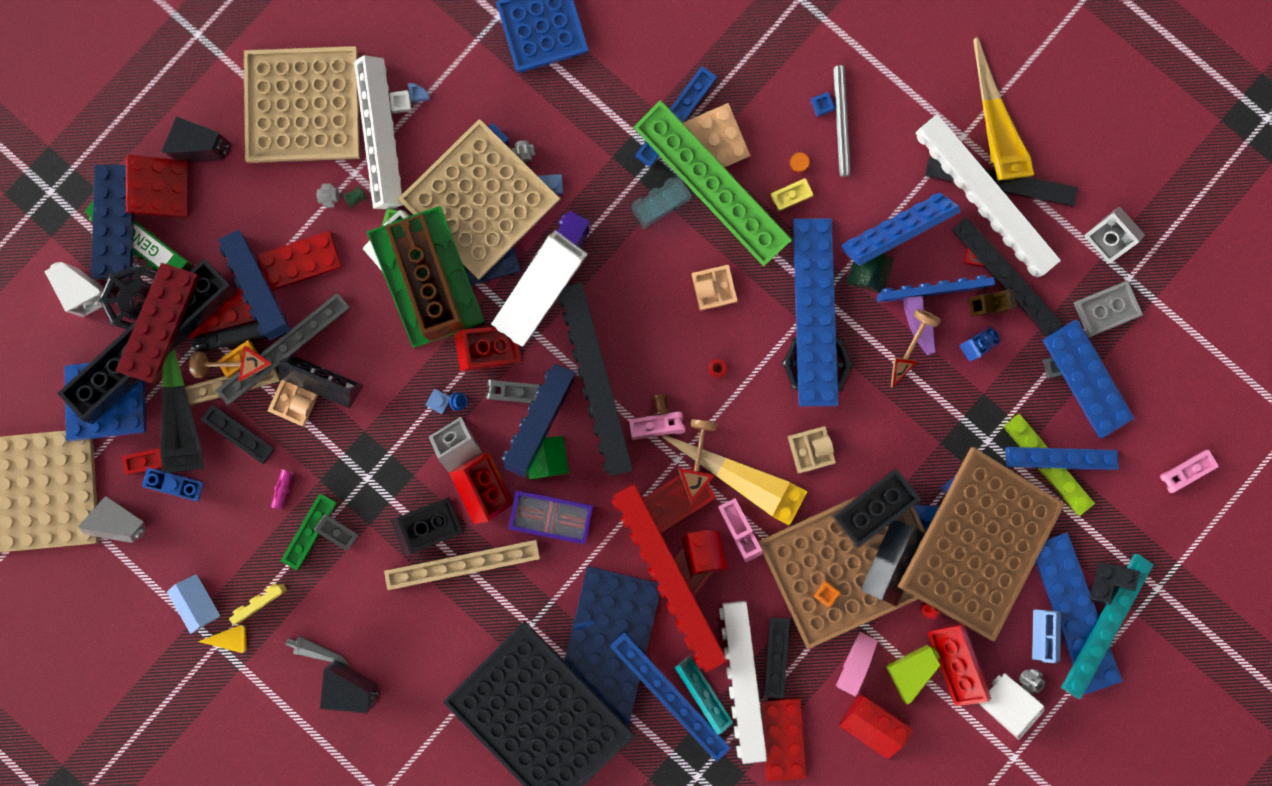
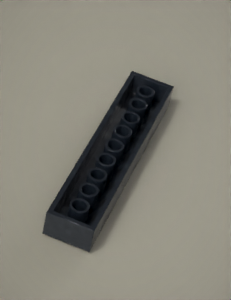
[57,259,237,424]
[558,282,633,477]

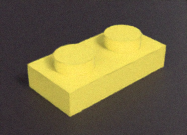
[771,178,813,212]

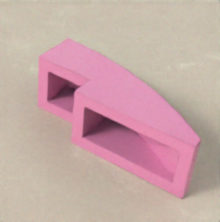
[718,498,763,562]
[836,632,878,696]

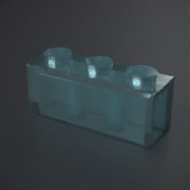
[631,176,691,230]

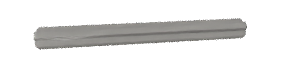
[834,65,850,177]

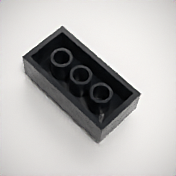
[832,468,921,548]

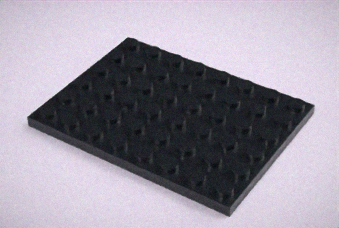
[443,620,635,786]

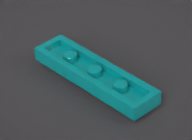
[675,656,733,735]

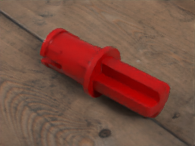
[920,603,940,619]

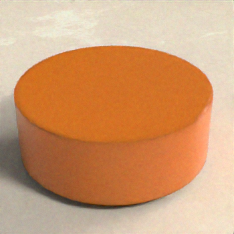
[790,152,809,173]

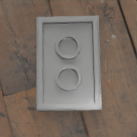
[1074,280,1143,337]

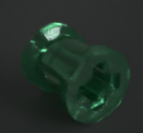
[342,185,368,209]

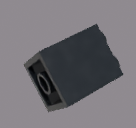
[162,116,232,162]
[320,661,380,713]

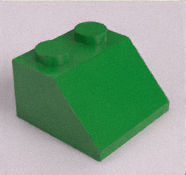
[529,436,569,480]

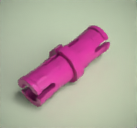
[270,469,293,510]

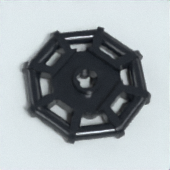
[98,264,157,330]
[782,337,854,392]

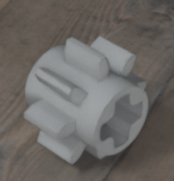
[511,140,535,163]
[317,183,340,208]
[1019,669,1045,694]

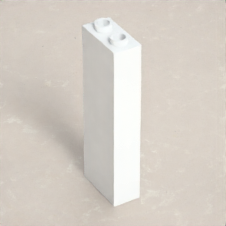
[492,231,587,347]

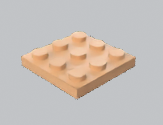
[683,103,750,167]

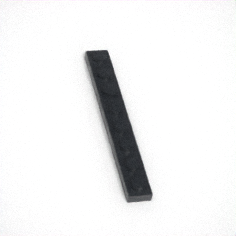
[951,216,1065,337]

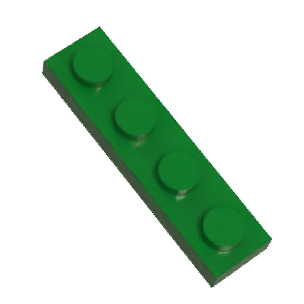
[281,493,338,571]

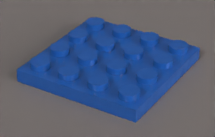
[495,0,589,74]
[64,363,147,442]

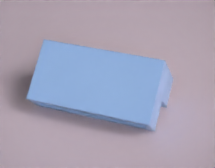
[167,574,220,634]
[1032,609,1061,663]

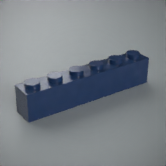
[218,229,291,341]
[502,363,575,478]

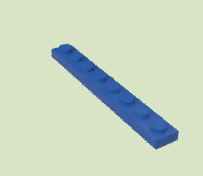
[610,633,730,762]

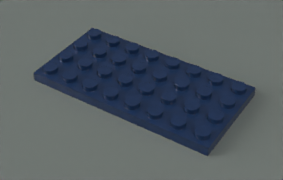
[564,566,660,727]

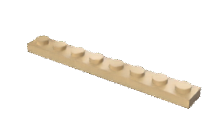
[384,540,540,590]

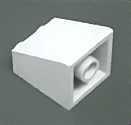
[45,262,115,317]
[979,674,1044,740]

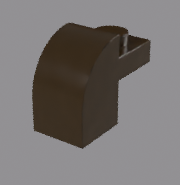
[968,289,1017,317]

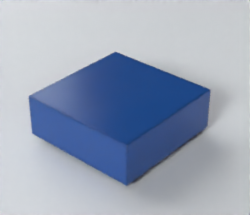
[810,92,835,117]

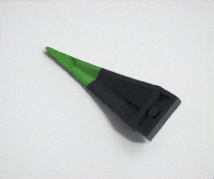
[160,349,204,474]

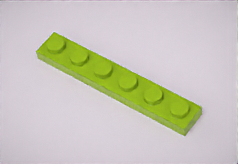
[1003,414,1095,516]

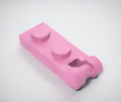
[629,412,685,440]
[1160,450,1219,493]

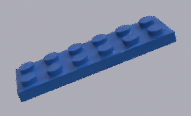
[841,193,961,266]
[1042,320,1134,438]

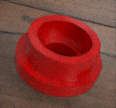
[708,359,727,378]

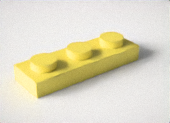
[229,583,287,625]

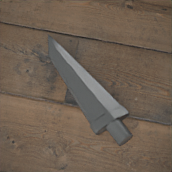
[285,636,350,666]

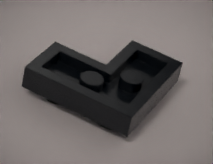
[1090,562,1140,605]

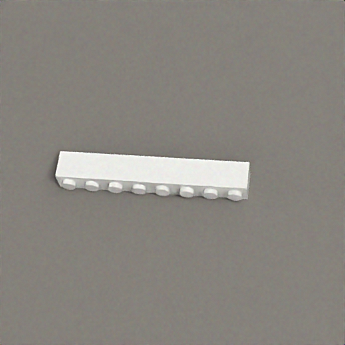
[354,55,403,209]
[719,601,767,764]

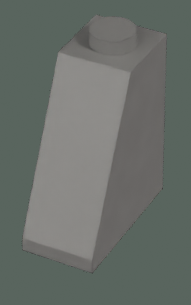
[78,496,146,543]

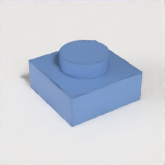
[426,388,450,415]

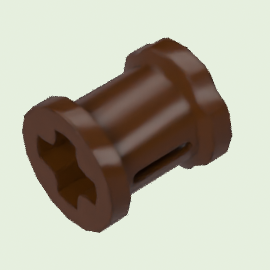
[652,394,671,415]

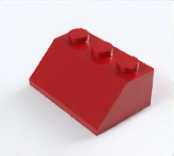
[449,452,513,524]
[839,693,914,759]

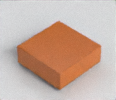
[813,580,841,608]

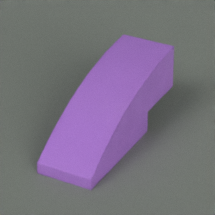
[903,296,935,355]

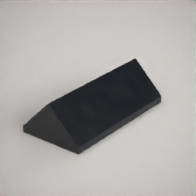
[278,355,363,408]
[860,520,926,607]

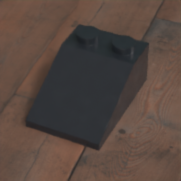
[390,497,463,556]

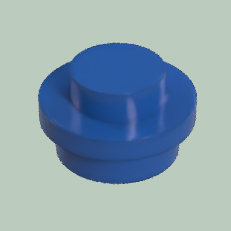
[449,392,468,411]

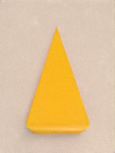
[198,625,247,653]

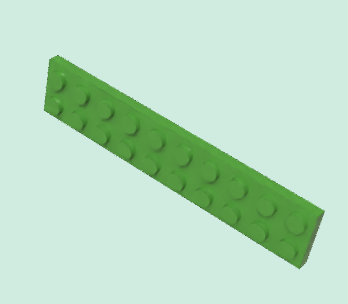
[633,100,792,266]

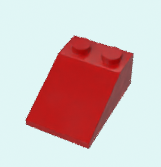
[454,327,522,372]

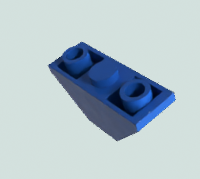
[959,326,1001,362]
[142,468,204,502]

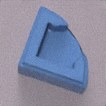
[408,83,430,103]

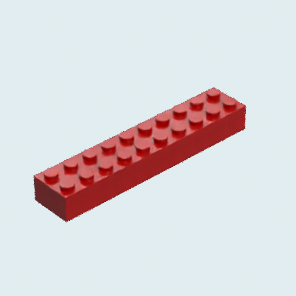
[612,483,727,672]

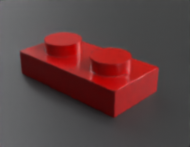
[122,448,162,475]

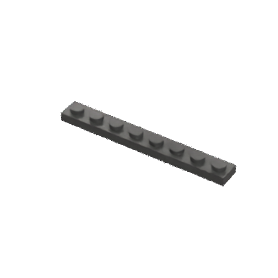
[215,293,350,406]

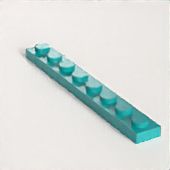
[1061,554,1154,699]

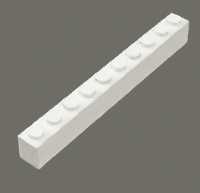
[915,114,1061,277]

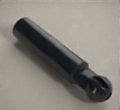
[192,315,289,352]

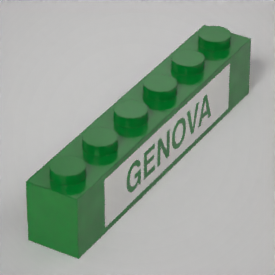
[84,201,194,271]

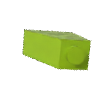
[886,645,940,704]

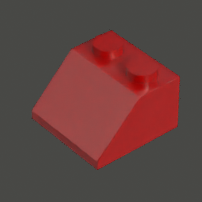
[682,530,728,576]

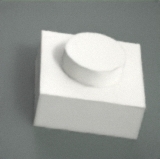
[389,90,412,113]

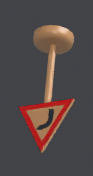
[891,308,941,388]
[189,346,272,383]
[678,419,718,504]

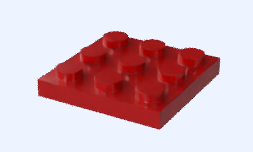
[126,154,187,218]

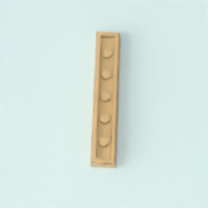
[185,367,281,406]

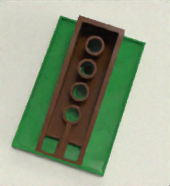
[366,206,485,348]

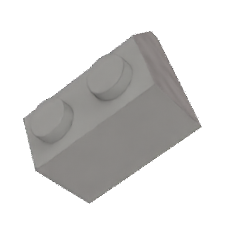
[1084,206,1145,264]
[429,417,482,472]

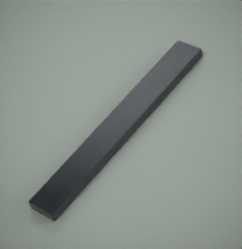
[924,157,1078,207]

